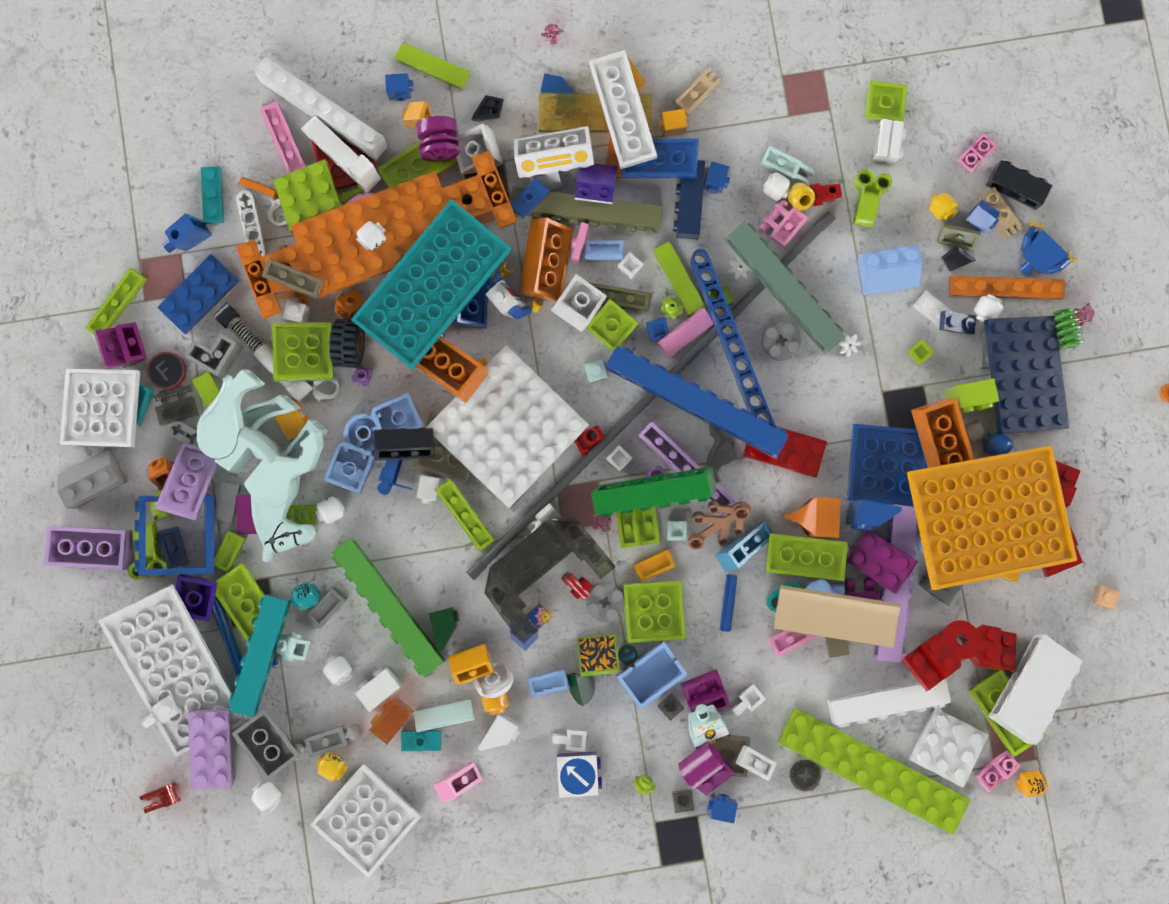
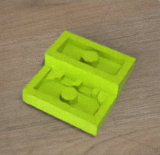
[616,506,661,548]

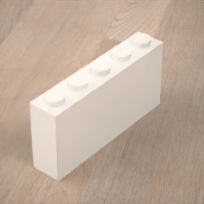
[988,634,1083,745]

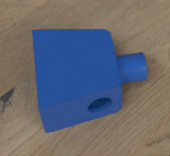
[162,213,212,253]

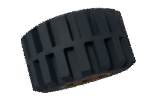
[329,319,365,368]

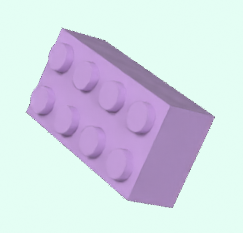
[44,526,133,570]

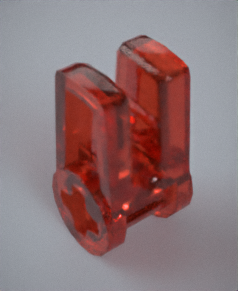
[139,782,182,813]

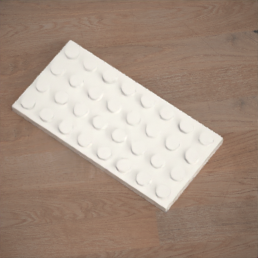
[98,584,248,757]

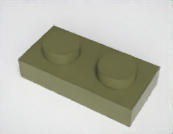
[937,223,981,251]

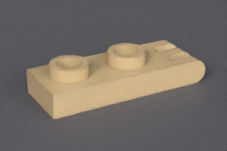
[675,67,723,116]
[977,187,1023,240]

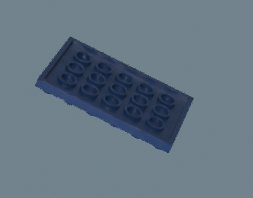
[984,316,1069,434]

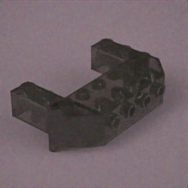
[484,518,616,643]

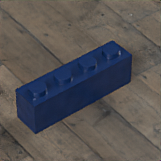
[673,160,705,240]

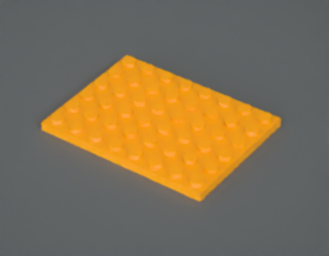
[907,445,1077,590]

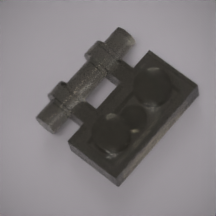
[153,384,199,426]

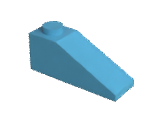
[715,520,773,571]

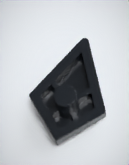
[471,95,504,121]
[941,246,976,271]

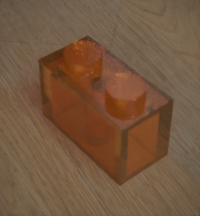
[369,697,414,745]

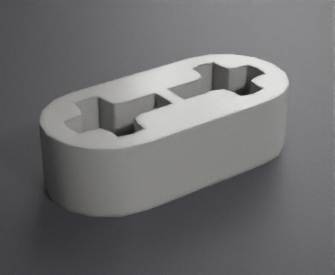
[169,421,199,447]

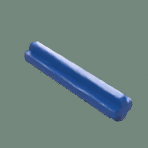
[719,574,737,632]

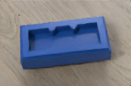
[510,178,550,219]

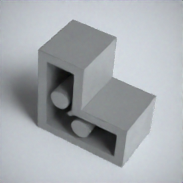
[184,333,243,378]

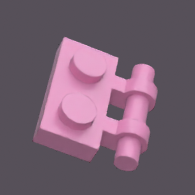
[759,200,808,248]

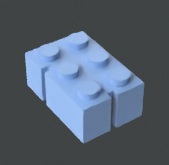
[616,641,688,710]

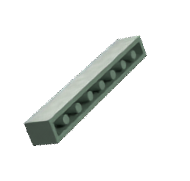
[724,221,846,353]

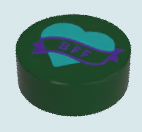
[618,644,638,665]

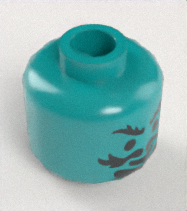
[290,582,321,611]

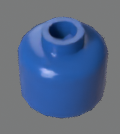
[982,431,1013,456]

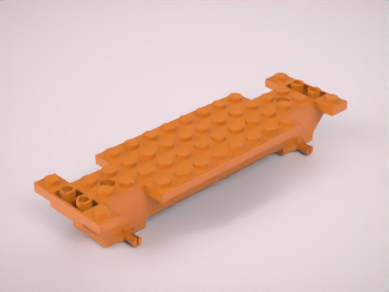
[236,151,517,319]

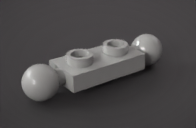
[293,724,362,759]

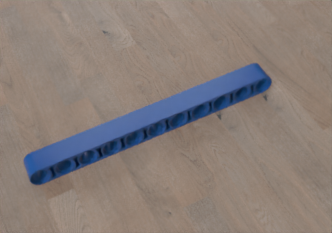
[690,249,776,428]

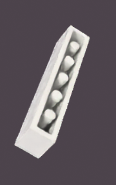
[827,679,951,727]

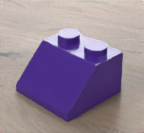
[175,574,218,622]

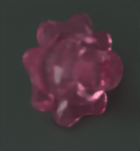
[541,24,564,44]
[1074,303,1095,326]
[592,513,612,532]

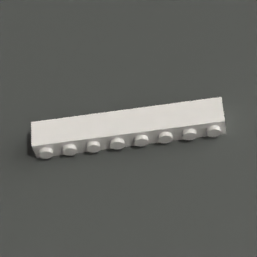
[253,57,388,161]

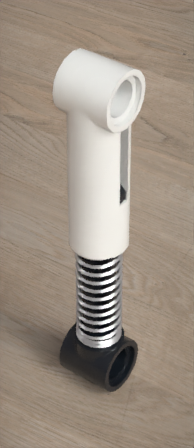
[213,302,313,402]

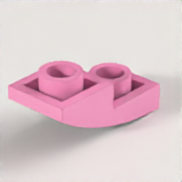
[957,133,997,173]
[974,751,1020,792]

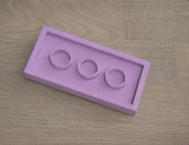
[156,442,218,520]
[188,709,233,789]

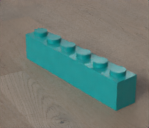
[228,595,291,717]

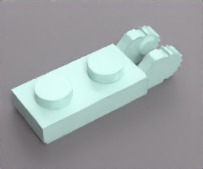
[760,146,814,185]

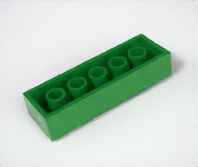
[591,466,717,517]

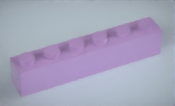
[638,421,736,516]

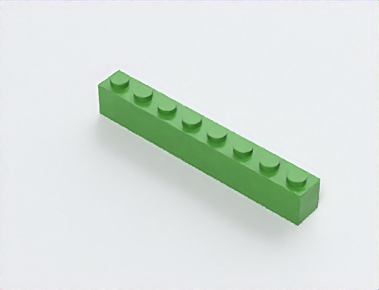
[332,538,446,677]

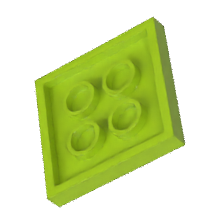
[273,159,342,234]
[272,322,333,381]
[623,580,686,643]

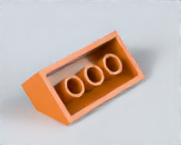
[519,218,573,302]

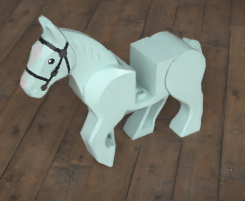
[197,370,329,562]

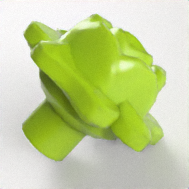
[660,296,683,319]
[633,775,656,795]

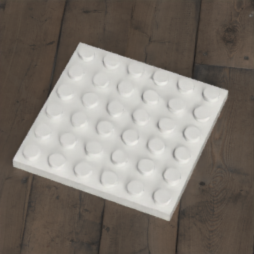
[426,345,589,508]

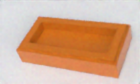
[239,177,279,199]

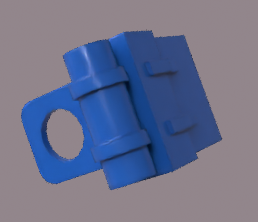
[377,459,413,495]

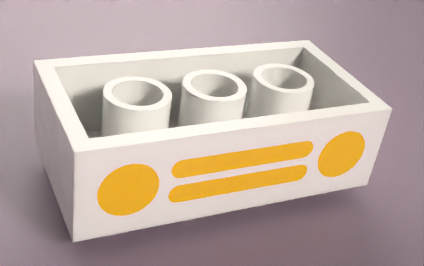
[514,126,594,178]

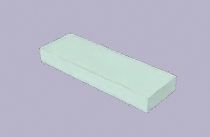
[414,699,475,732]

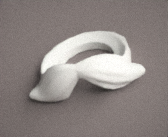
[267,198,287,227]
[312,377,340,403]

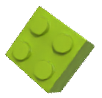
[944,379,999,414]

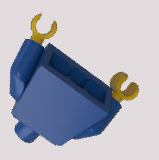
[1018,218,1078,277]

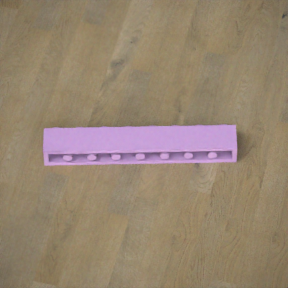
[873,504,918,663]

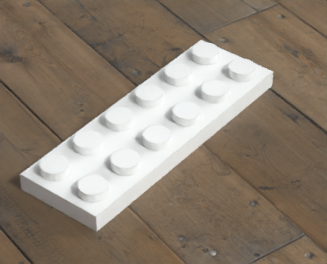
[589,50,657,169]

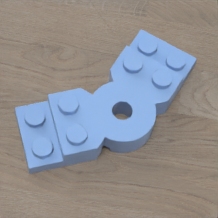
[324,392,425,494]

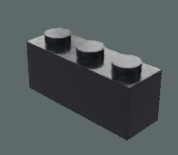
[985,160,1053,210]
[373,427,435,461]

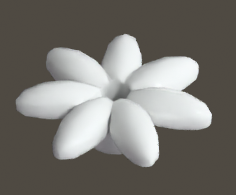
[728,256,751,280]
[839,334,862,357]

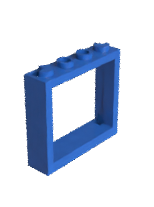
[134,495,214,575]

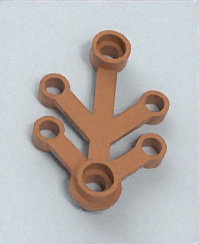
[688,501,751,550]

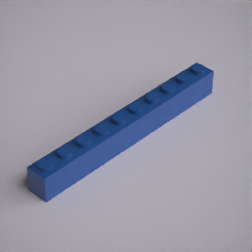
[606,346,788,459]

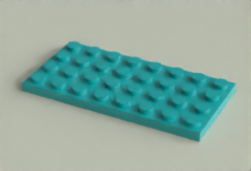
[351,199,512,370]

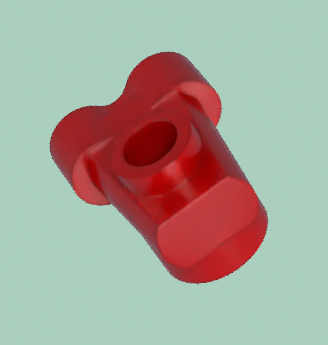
[810,183,842,207]
[574,425,605,455]
[561,572,593,600]

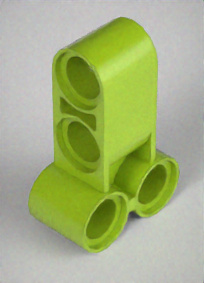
[853,169,893,229]
[128,521,168,580]

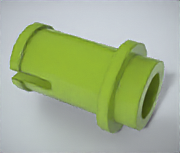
[339,185,364,204]

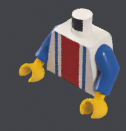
[486,263,543,319]

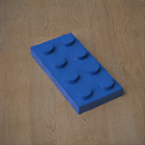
[621,139,699,178]
[157,254,239,334]

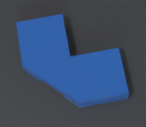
[540,73,577,118]

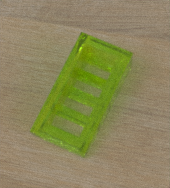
[287,505,317,525]

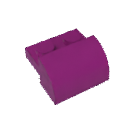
[94,322,147,369]
[680,669,731,713]
[678,741,735,796]

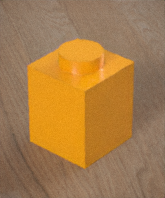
[658,109,687,137]

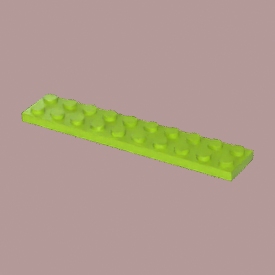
[777,707,971,835]

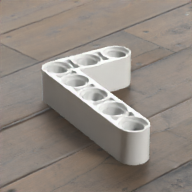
[301,115,381,193]

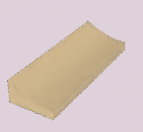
[774,585,900,648]

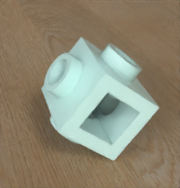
[276,632,310,662]

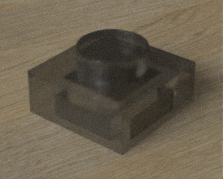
[657,693,684,721]
[672,789,695,813]

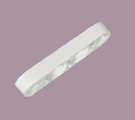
[236,190,267,257]

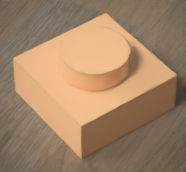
[1093,585,1120,610]

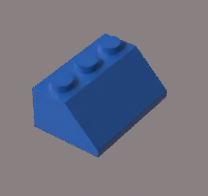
[450,281,488,329]
[846,499,902,531]

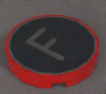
[147,352,187,390]

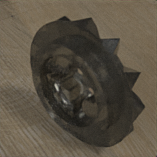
[790,759,822,792]

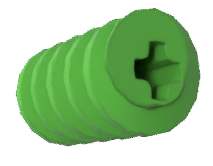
[1052,308,1084,350]

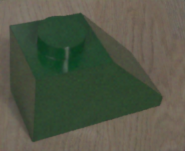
[429,607,460,652]

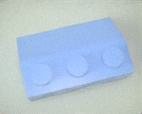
[857,245,922,295]

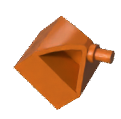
[784,497,841,538]

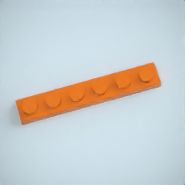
[949,276,1065,300]

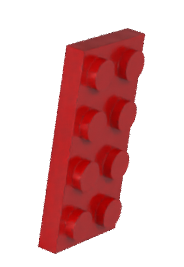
[742,428,827,478]

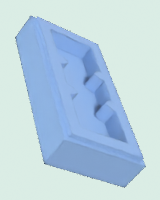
[585,241,624,260]
[527,669,570,698]

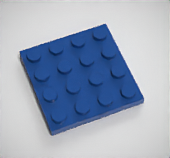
[847,424,928,506]

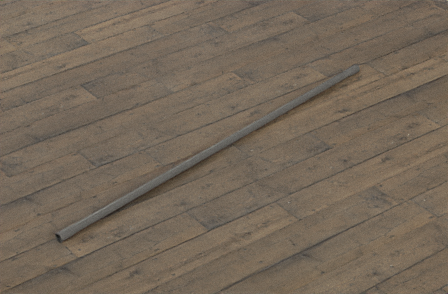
[466,211,836,580]

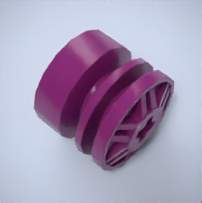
[416,116,460,162]

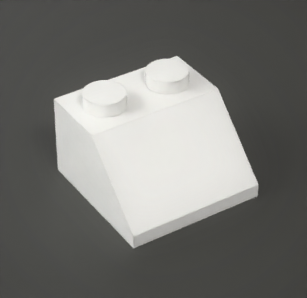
[456,123,503,174]
[551,274,607,332]

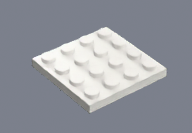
[60,369,140,448]
[310,763,422,878]

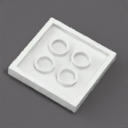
[909,708,989,788]

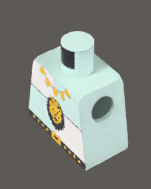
[688,704,730,749]

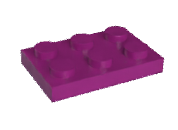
[846,530,918,594]

